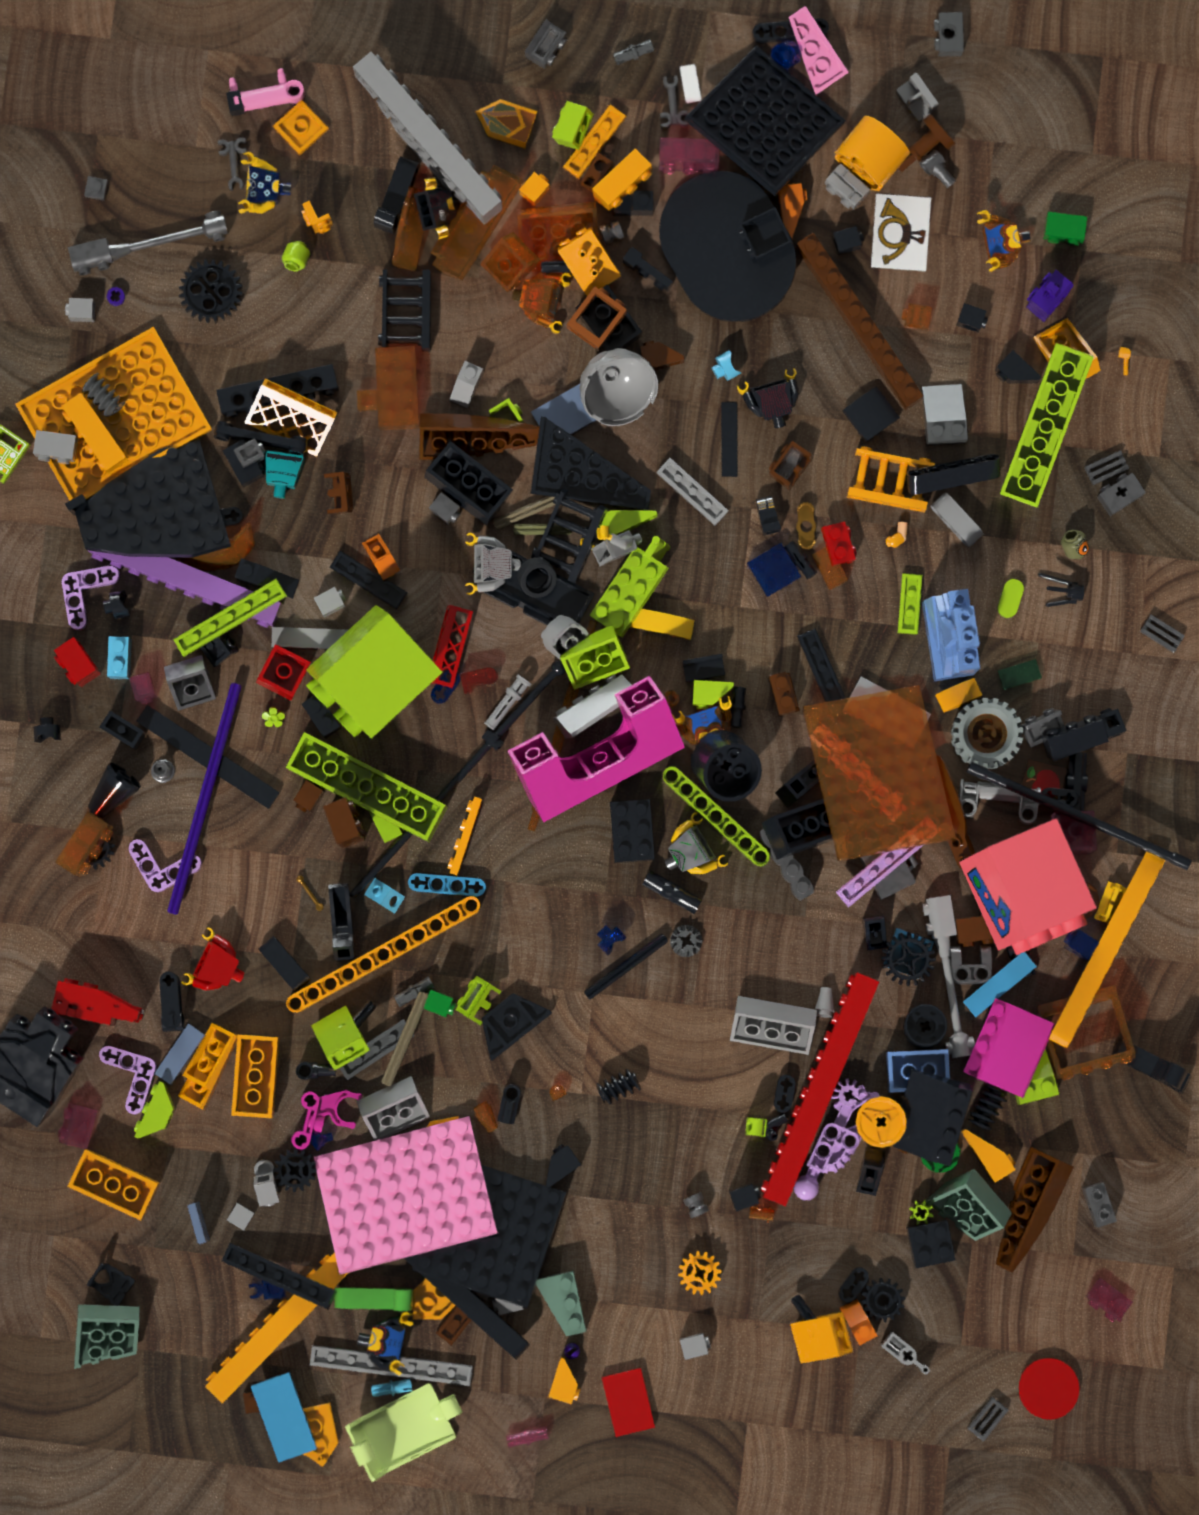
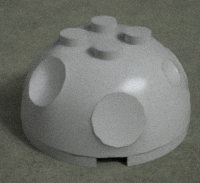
[579,349,658,426]

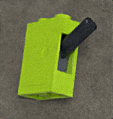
[311,1000,376,1070]

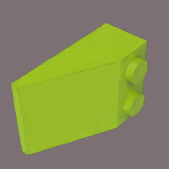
[560,625,630,690]
[1015,1049,1059,1105]

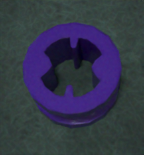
[107,287,125,306]

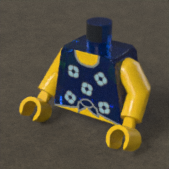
[238,152,292,214]

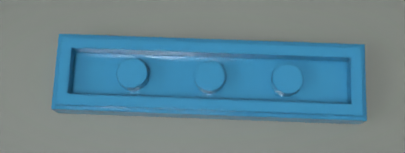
[963,951,1037,1017]

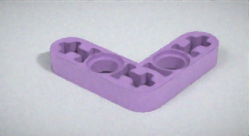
[62,566,120,630]
[129,839,202,892]
[99,1046,157,1114]

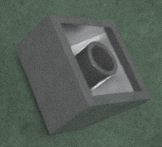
[164,655,216,711]

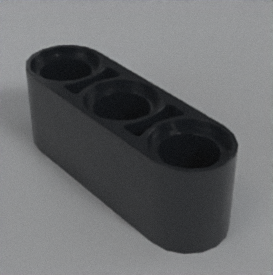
[258,935,311,992]

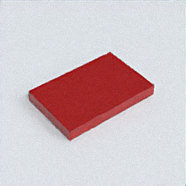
[601,1367,655,1437]

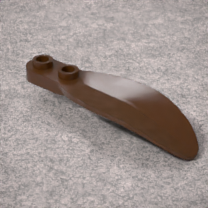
[923,755,976,869]

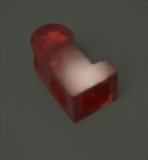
[460,667,498,695]

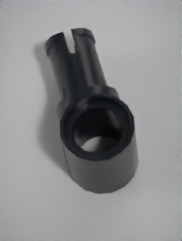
[296,1062,336,1080]

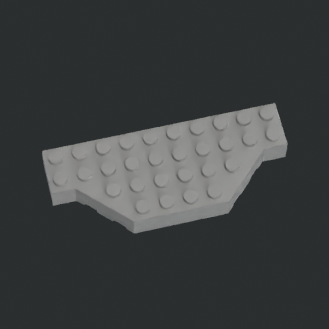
[353,52,502,225]

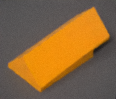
[178,1023,237,1111]

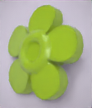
[262,707,285,727]

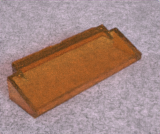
[431,165,524,281]

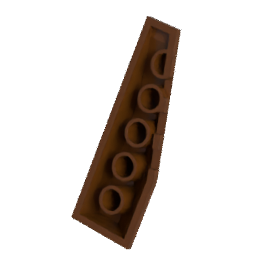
[419,413,539,460]
[996,1147,1074,1272]

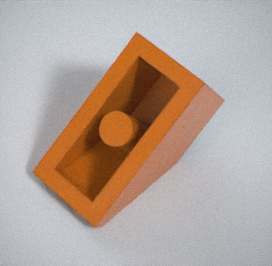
[362,534,400,580]
[839,1299,877,1345]

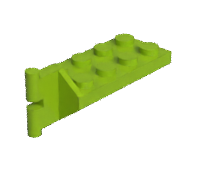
[589,536,670,638]

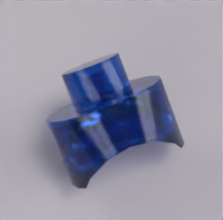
[771,40,801,69]
[597,925,627,956]

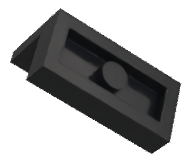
[683,654,725,683]

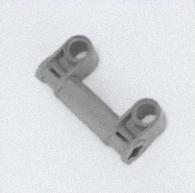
[959,779,1041,825]

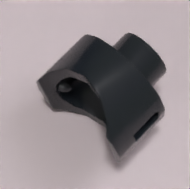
[103,590,130,619]
[33,717,61,743]

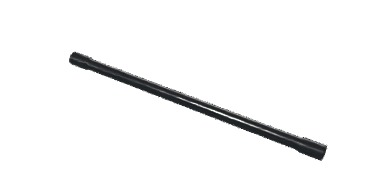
[967,761,1192,870]

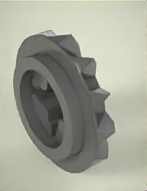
[670,925,702,957]

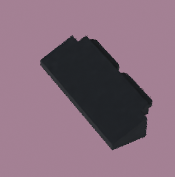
[472,548,595,625]

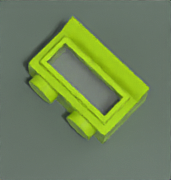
[456,976,502,1025]

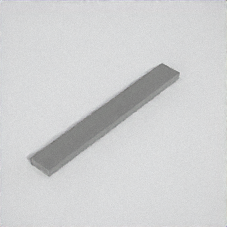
[310,1345,473,1386]

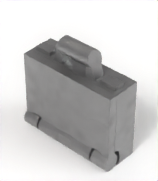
[859,840,918,900]

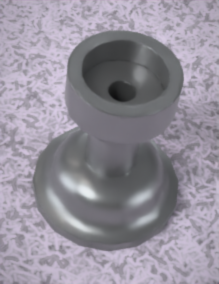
[151,759,175,783]

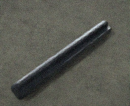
[584,934,668,1000]

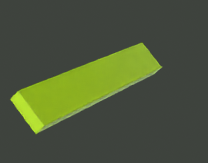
[173,579,287,657]

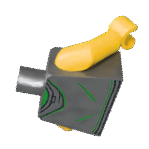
[665,812,728,874]

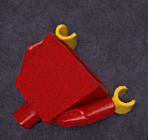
[181,928,245,991]

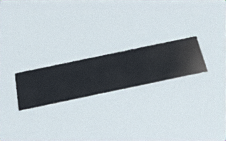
[721,402,738,477]

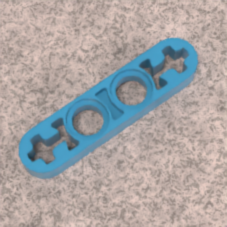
[408,873,486,897]

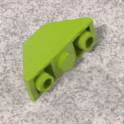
[134,1081,175,1138]

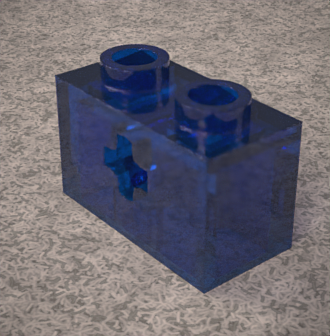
[1063,929,1100,960]

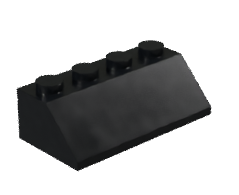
[424,441,513,526]

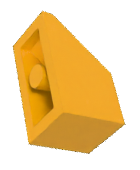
[548,1357,580,1404]

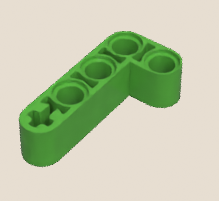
[334,1287,414,1311]

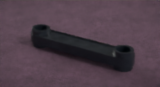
[214,421,308,456]

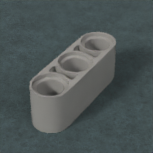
[930,492,984,548]

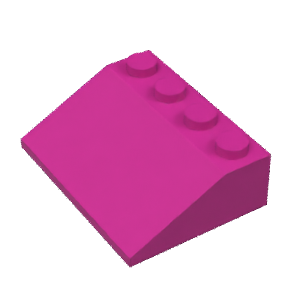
[963,998,1056,1098]

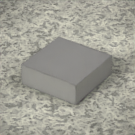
[227,1203,255,1231]

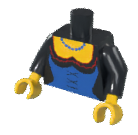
[357,1312,414,1375]

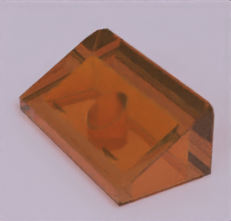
[812,547,848,590]

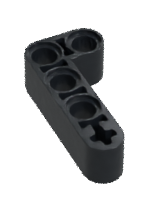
[374,156,419,234]

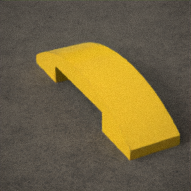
[630,609,695,640]

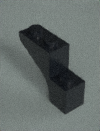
[328,883,355,961]

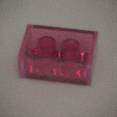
[659,138,719,174]

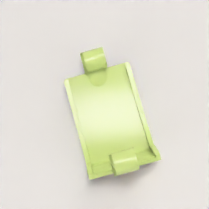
[345,1383,463,1482]

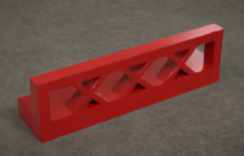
[431,605,473,688]

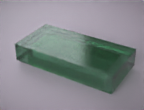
[997,659,1042,690]

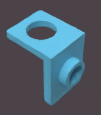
[364,878,405,913]

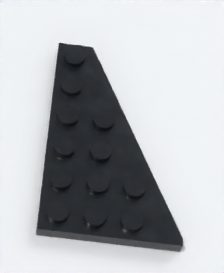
[530,416,651,510]

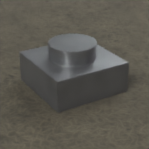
[84,176,108,201]

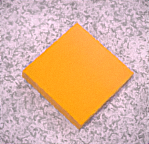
[273,100,329,155]

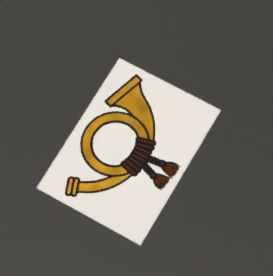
[871,194,931,271]

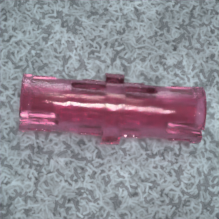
[506,1426,548,1448]

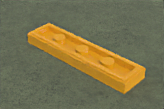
[563,104,626,179]

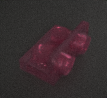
[58,1103,97,1149]
[1085,1277,1133,1323]

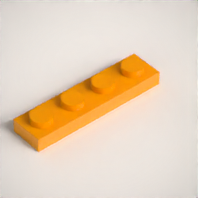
[448,797,483,876]

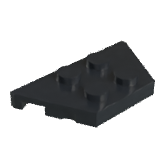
[482,993,552,1061]

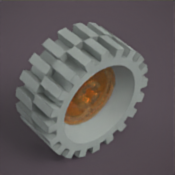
[951,698,1023,769]

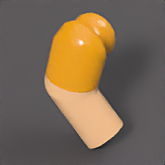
[886,522,908,548]

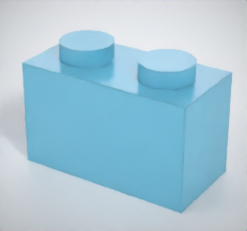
[107,636,132,679]

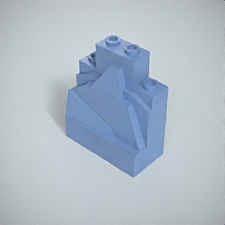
[922,589,980,681]

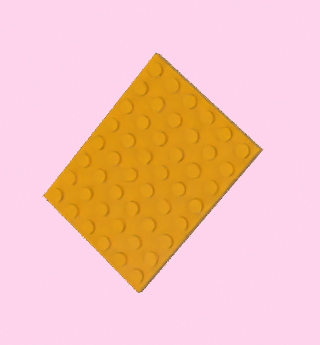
[15,327,212,501]

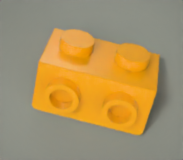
[301,201,333,234]

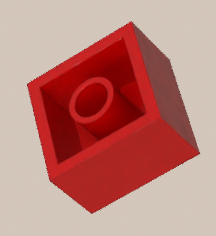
[54,637,101,687]
[256,644,311,701]

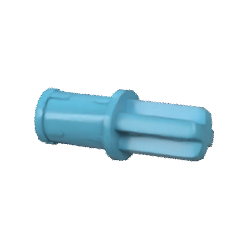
[371,1378,412,1397]

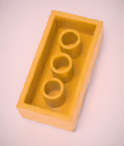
[231,1035,280,1118]
[67,1149,160,1221]

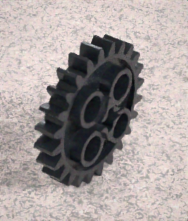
[179,259,243,324]

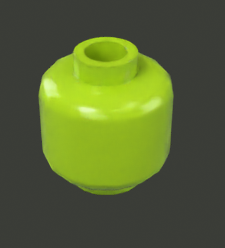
[282,241,310,272]

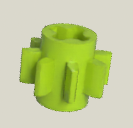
[909,1200,934,1225]

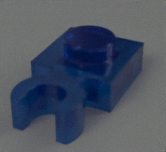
[249,1280,286,1300]

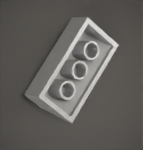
[553,674,631,739]
[730,996,817,1055]

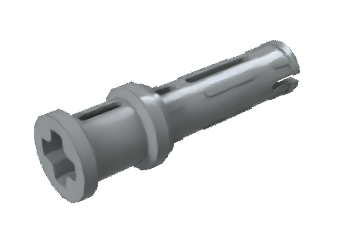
[484,674,532,730]

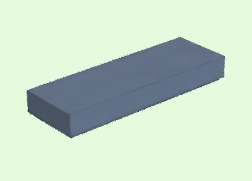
[154,1024,206,1085]

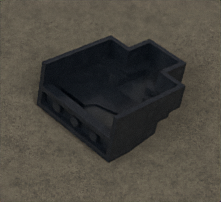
[0,1006,84,1127]

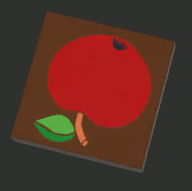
[1022,759,1067,800]

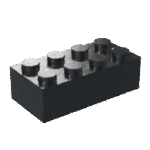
[761,794,852,860]

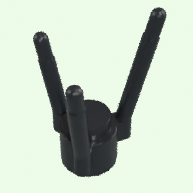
[1038,573,1084,607]

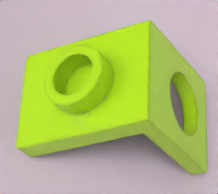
[489,398,523,423]

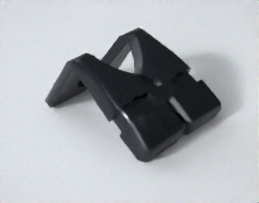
[87,1263,135,1306]

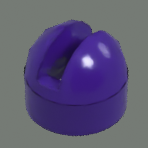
[564,1343,580,1359]

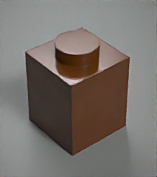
[293,780,324,813]

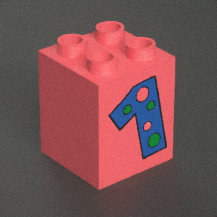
[959,818,1096,955]

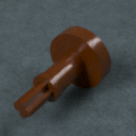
[898,114,956,172]

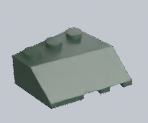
[925,1169,1012,1241]
[74,1304,139,1369]

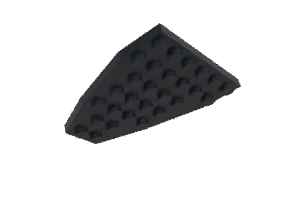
[75,438,231,558]

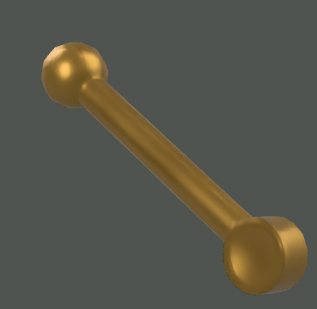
[296,875,324,911]

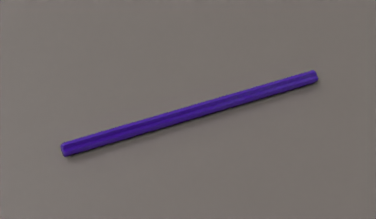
[167,683,241,915]

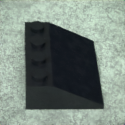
[892,1069,972,1166]

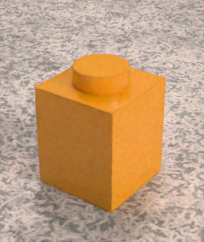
[519,172,550,207]

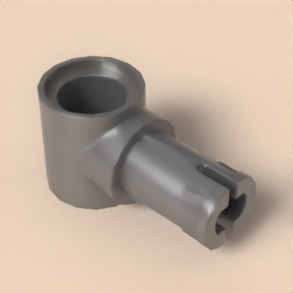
[919,149,956,189]

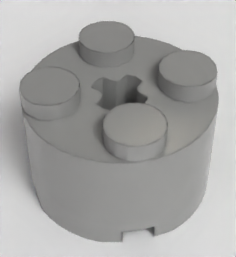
[541,615,589,660]

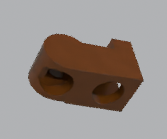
[580,153,614,193]

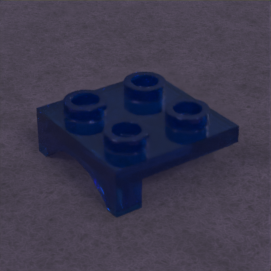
[746,543,801,597]

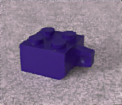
[1026,270,1074,322]

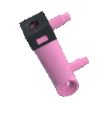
[226,68,305,116]

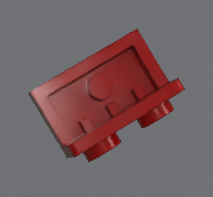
[821,521,857,566]

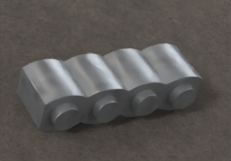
[760,829,814,901]

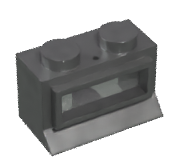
[525,19,567,69]

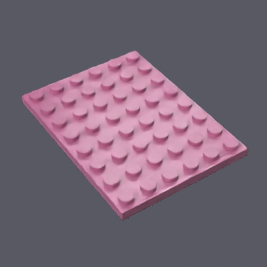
[313,1116,498,1274]

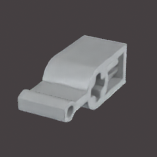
[880,1331,930,1374]

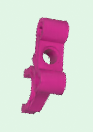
[291,1090,362,1149]

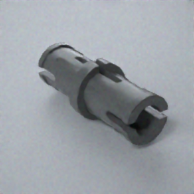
[613,39,654,65]
[393,977,435,1007]

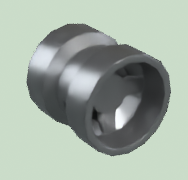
[598,219,624,245]
[683,1192,709,1218]

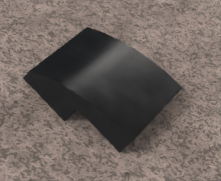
[843,386,900,442]

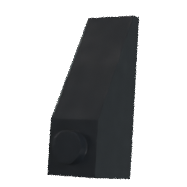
[235,558,299,599]
[775,753,836,808]

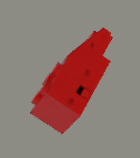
[51,978,144,1026]

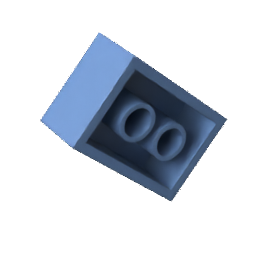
[886,1049,950,1093]

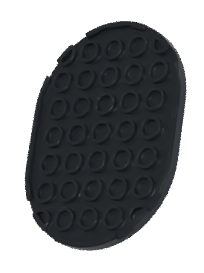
[659,171,796,322]

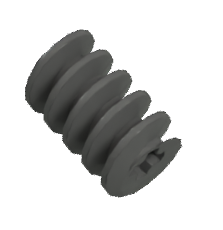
[82,373,126,417]

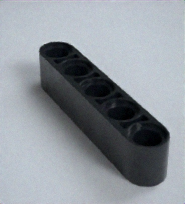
[907,454,1001,494]

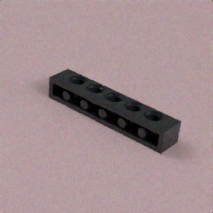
[216,364,339,418]

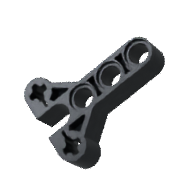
[1110,1038,1192,1094]

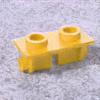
[1094,881,1127,924]

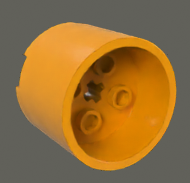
[834,116,910,191]

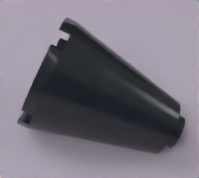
[88,762,141,819]

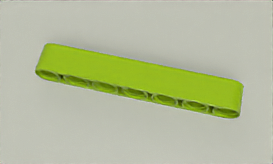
[663,766,770,867]

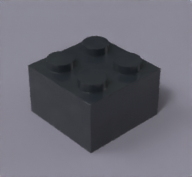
[906,1220,956,1268]

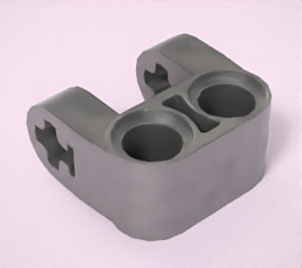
[950,945,992,985]

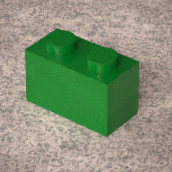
[1043,212,1087,246]
[423,990,457,1018]

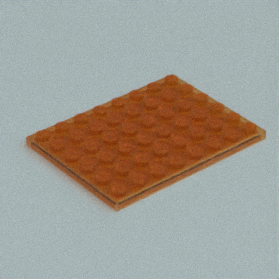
[803,685,956,861]

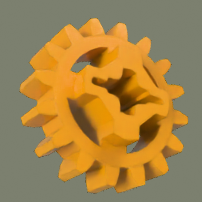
[678,1251,722,1295]

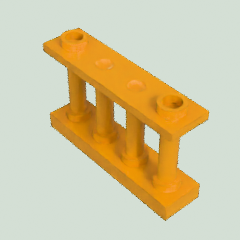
[847,446,935,513]

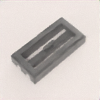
[1084,450,1129,485]
[1140,615,1185,653]
[967,1397,1008,1442]

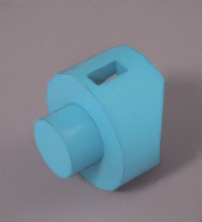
[712,350,741,381]

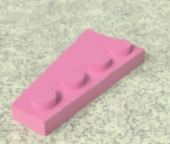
[788,6,849,95]

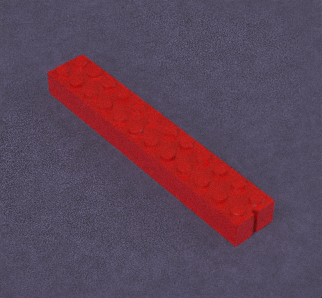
[760,972,879,1207]

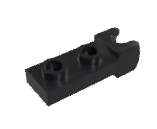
[623,247,673,291]

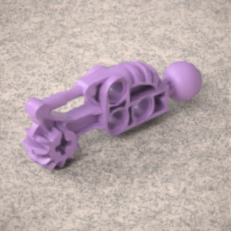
[794,1079,880,1201]

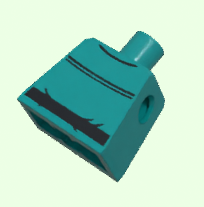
[266,450,305,499]

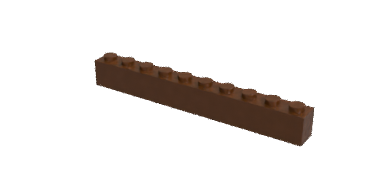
[796,233,923,411]

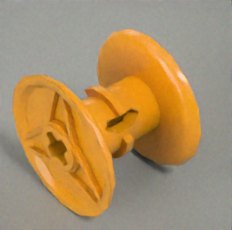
[855,1096,907,1148]

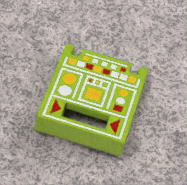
[0,424,31,484]

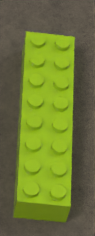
[1000,342,1094,508]
[286,732,448,843]

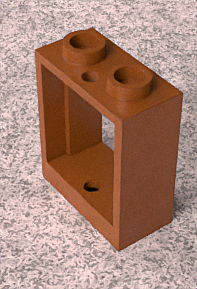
[566,286,627,351]

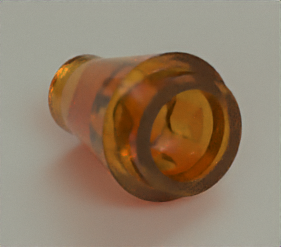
[473,1101,498,1133]

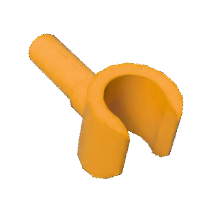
[1118,347,1131,375]

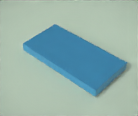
[251,1372,317,1463]

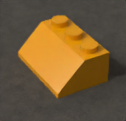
[592,148,653,211]

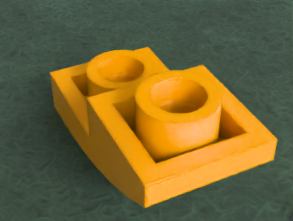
[935,678,983,713]

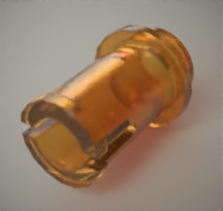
[749,1206,775,1223]

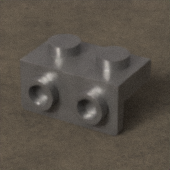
[1021,708,1065,747]

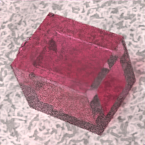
[129,672,157,704]

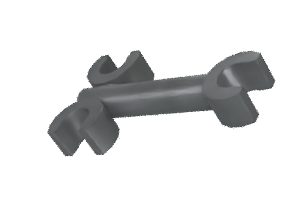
[660,76,689,129]
[218,138,247,191]

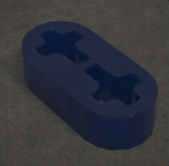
[431,670,461,704]

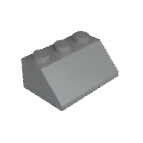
[356,1076,431,1141]

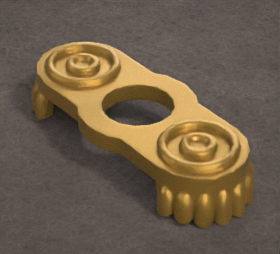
[796,502,816,550]

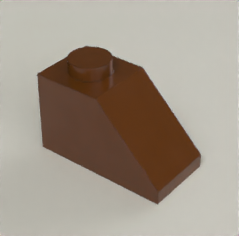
[640,341,684,371]

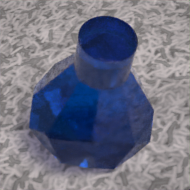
[311,1132,333,1151]

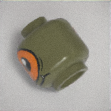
[1061,529,1090,559]

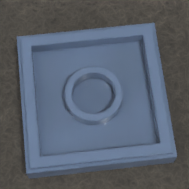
[188,1202,210,1244]

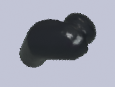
[765,1113,788,1141]

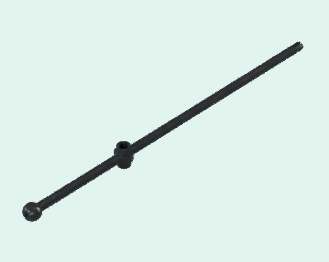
[350,660,566,898]

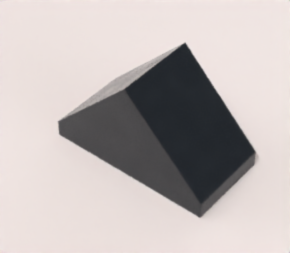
[862,916,887,951]

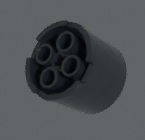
[691,730,762,802]

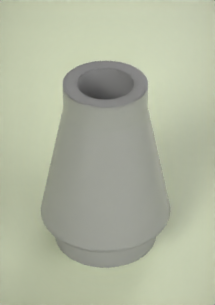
[815,987,834,1018]

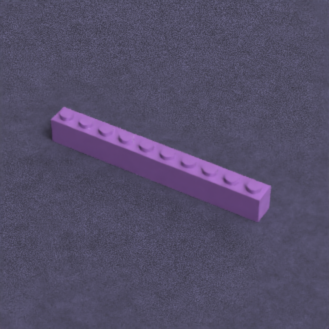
[88,550,283,628]

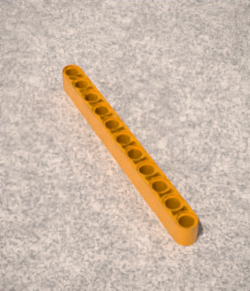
[1049,852,1165,1048]
[286,896,481,1013]

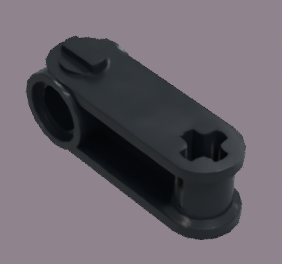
[159,971,184,1032]

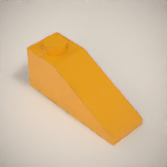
[961,1129,1016,1183]

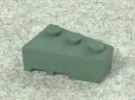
[536,1271,586,1336]

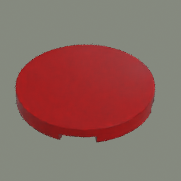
[1018,1358,1080,1420]

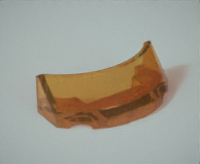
[392,186,424,271]
[177,522,255,571]

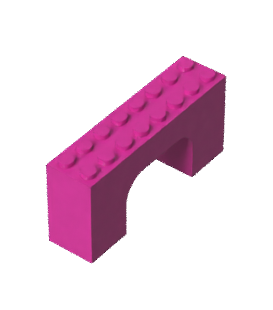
[508,676,685,822]

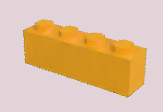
[62,393,128,473]

